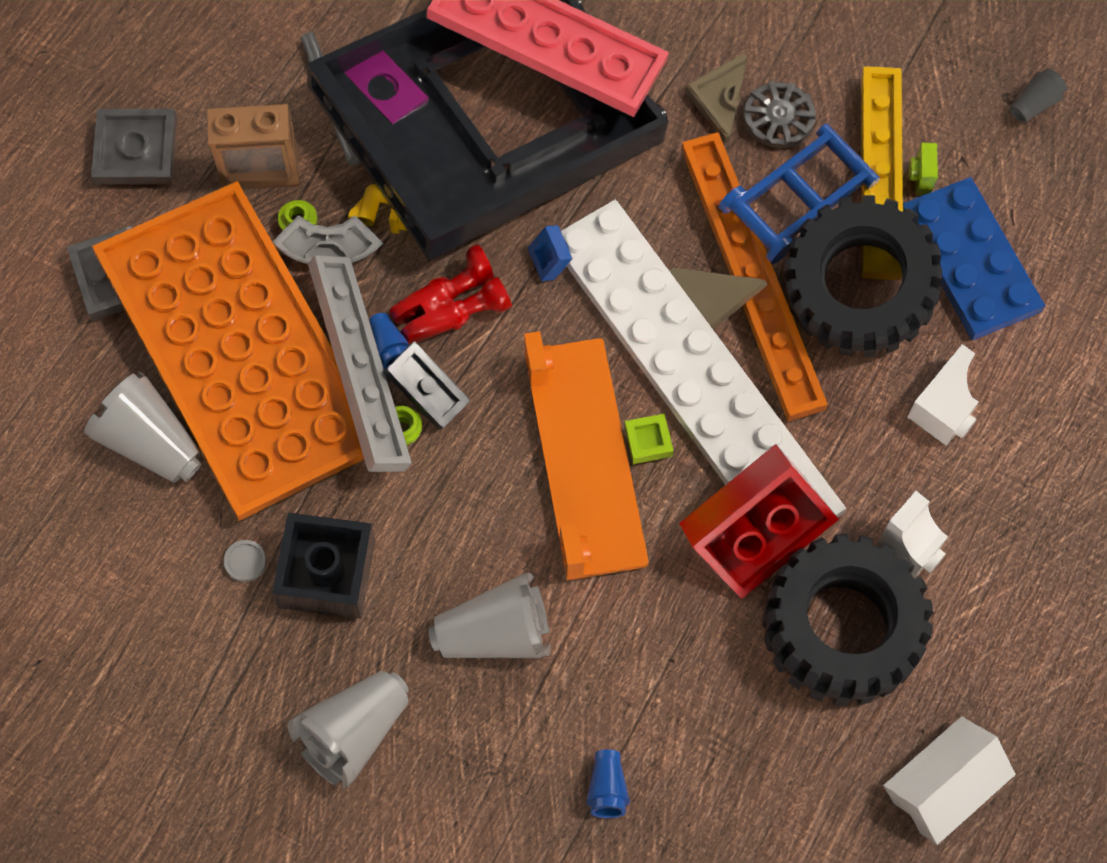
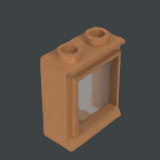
[207,104,300,189]

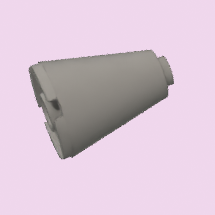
[84,372,202,483]
[429,573,551,658]
[287,671,409,789]

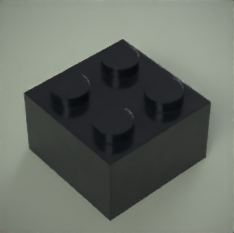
[272,512,376,619]

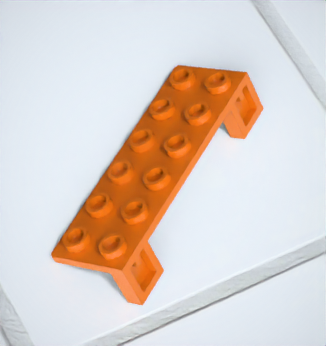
[524,331,649,581]

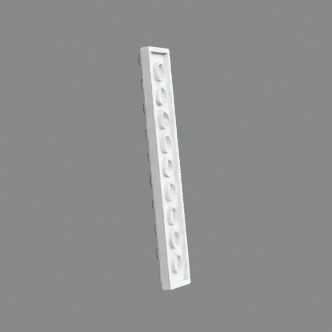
[561,199,847,517]

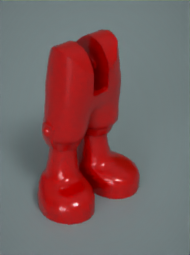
[389,244,512,344]

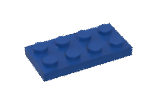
[903,177,1045,341]

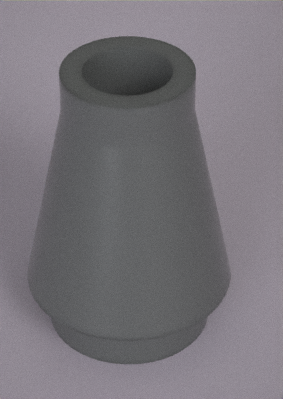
[1010,68,1067,124]

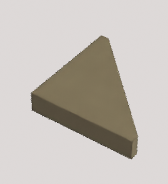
[685,53,747,144]
[669,268,768,329]

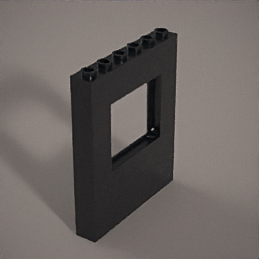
[307,0,669,261]

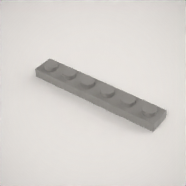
[308,255,412,472]

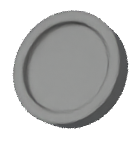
[224,540,267,582]

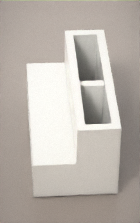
[884,716,1016,845]

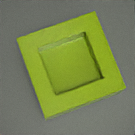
[908,142,938,196]
[624,413,674,464]

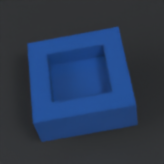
[528,225,572,281]

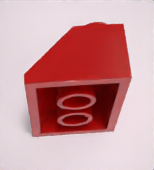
[679,444,839,599]

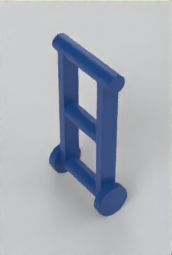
[718,123,880,264]

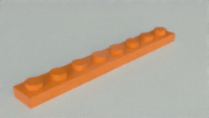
[681,132,828,422]

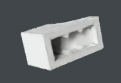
[908,344,978,446]
[876,491,948,579]

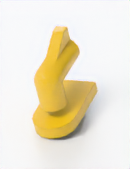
[348,184,407,234]

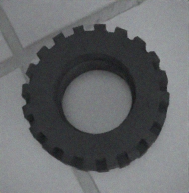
[785,195,942,357]
[763,534,933,706]

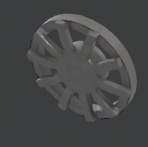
[743,80,816,148]

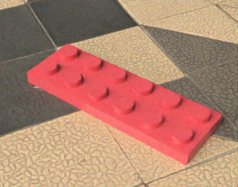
[427,0,669,117]

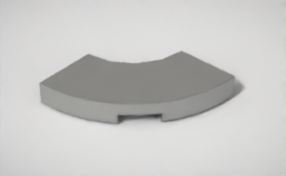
[272,215,383,264]

